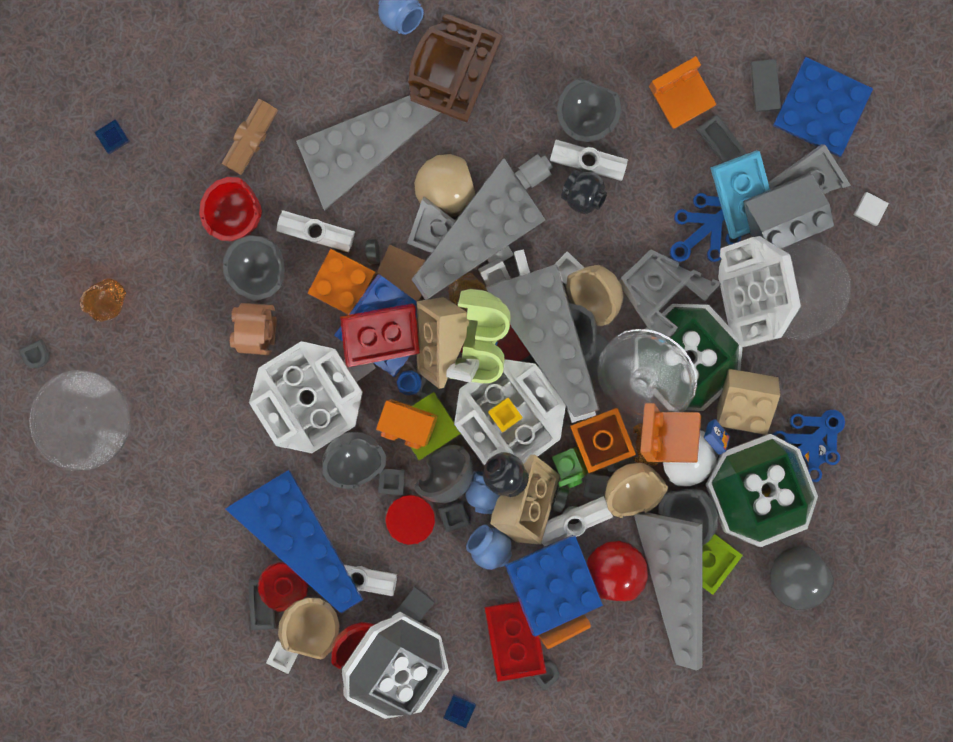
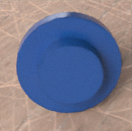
[397,370,422,396]

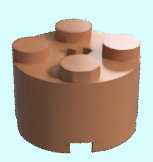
[230,303,277,355]

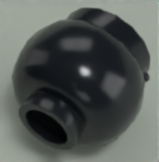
[561,170,607,214]
[483,452,529,497]

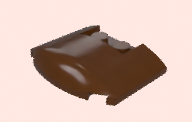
[408,14,502,123]

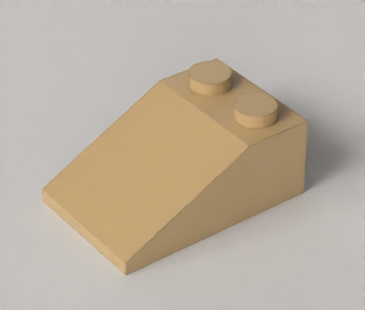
[417,297,469,389]
[490,455,560,544]

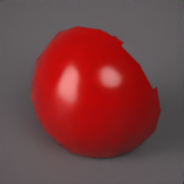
[199,177,262,241]
[587,541,648,601]
[331,622,375,669]

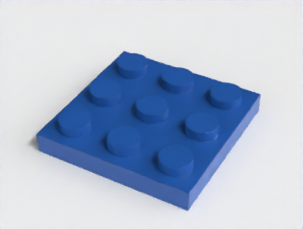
[772,57,873,157]
[334,274,417,377]
[505,535,603,637]

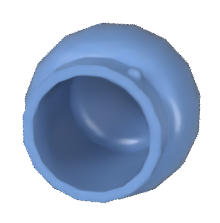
[378,0,424,34]
[466,471,500,514]
[466,525,512,570]

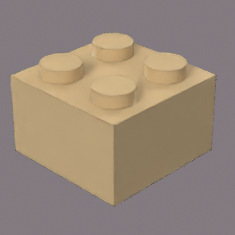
[717,369,780,435]

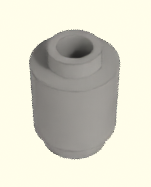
[515,154,553,190]

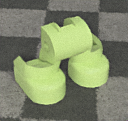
[450,289,511,383]

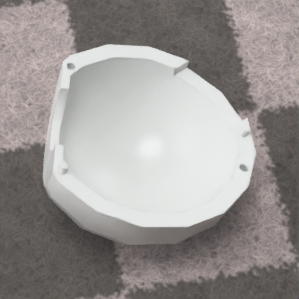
[663,431,718,486]

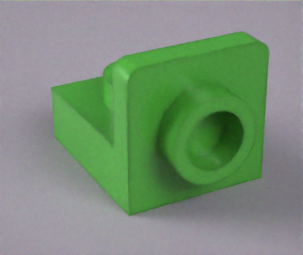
[552,446,588,488]

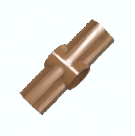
[222,99,278,175]

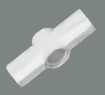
[550,140,628,181]
[276,210,355,253]
[542,496,613,547]
[344,565,397,596]

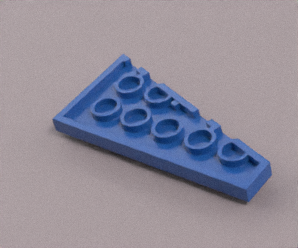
[225,470,363,613]

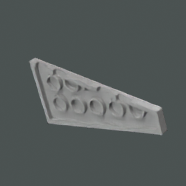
[296,95,441,211]
[412,158,545,300]
[485,264,599,417]
[634,512,702,670]

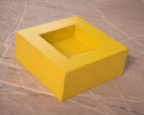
[488,397,523,433]

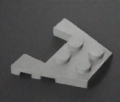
[619,250,721,346]

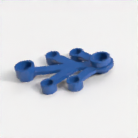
[670,193,741,262]
[772,410,845,482]

